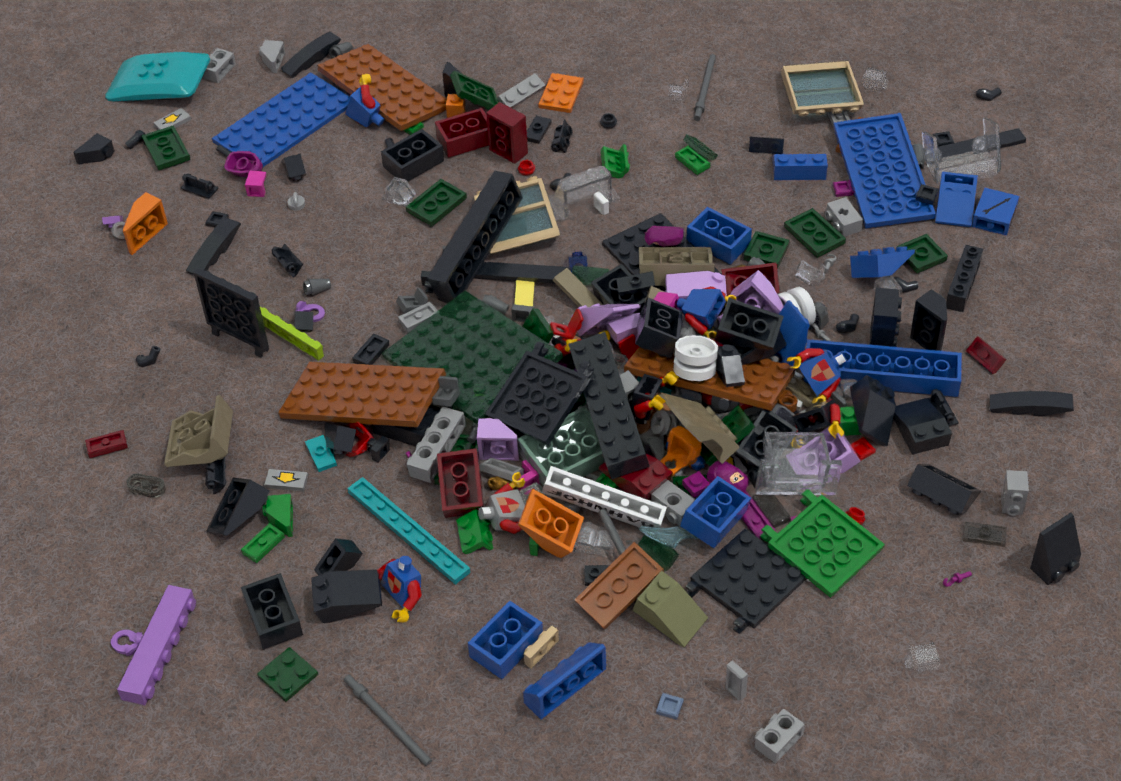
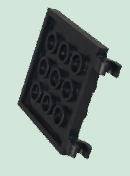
[193,268,269,358]
[485,341,594,445]
[686,529,807,634]

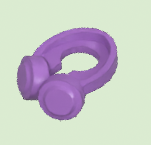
[296,301,325,322]
[111,630,143,656]

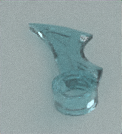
[639,526,700,548]

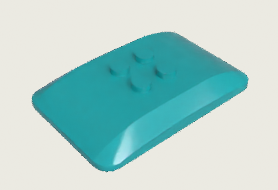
[105,52,210,102]

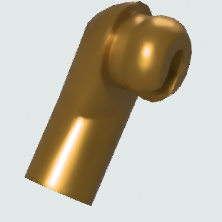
[487,476,518,490]

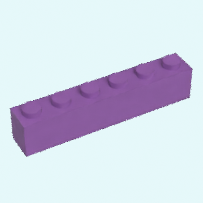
[117,585,196,705]

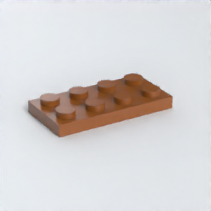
[575,542,664,630]

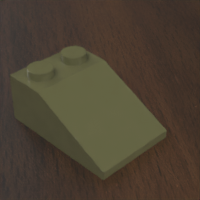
[632,570,708,647]

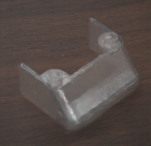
[922,118,1001,186]

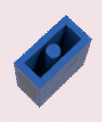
[972,188,1019,236]

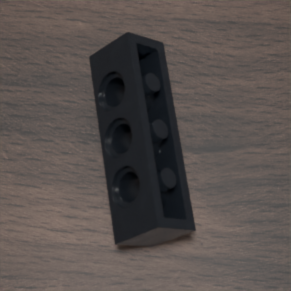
[946,245,984,312]

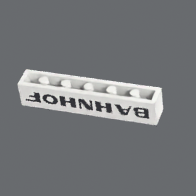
[542,466,667,533]

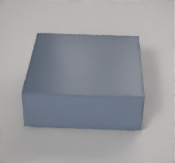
[656,693,684,720]

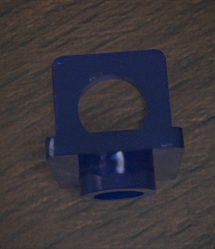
[568,251,588,277]

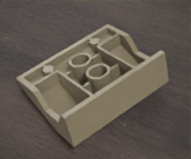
[639,247,714,288]
[659,393,740,464]
[164,395,233,467]

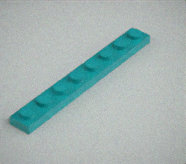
[347,477,471,585]

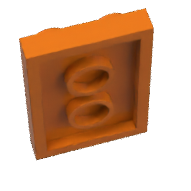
[538,73,584,113]

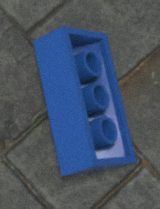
[523,642,606,719]

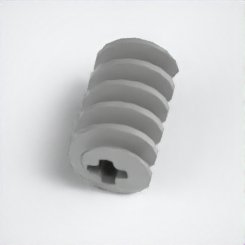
[650,410,685,436]

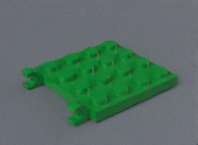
[760,489,885,598]

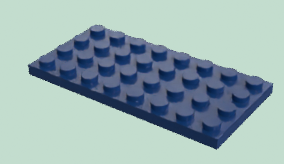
[212,73,350,167]
[833,113,936,229]

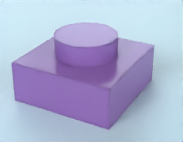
[102,216,123,228]

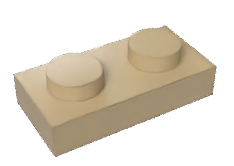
[524,626,559,669]

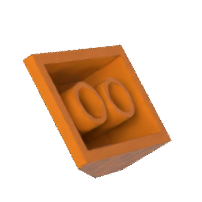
[123,192,168,255]
[518,489,584,558]

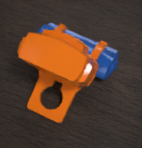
[660,425,706,476]

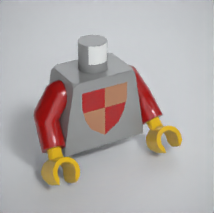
[479,472,525,534]

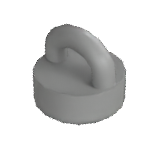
[288,192,305,211]
[111,221,125,239]

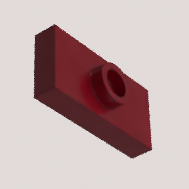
[966,336,1007,374]
[85,430,128,458]

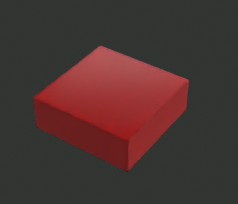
[850,437,876,461]

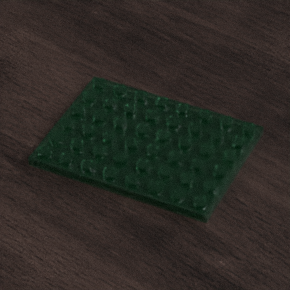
[382,290,563,425]

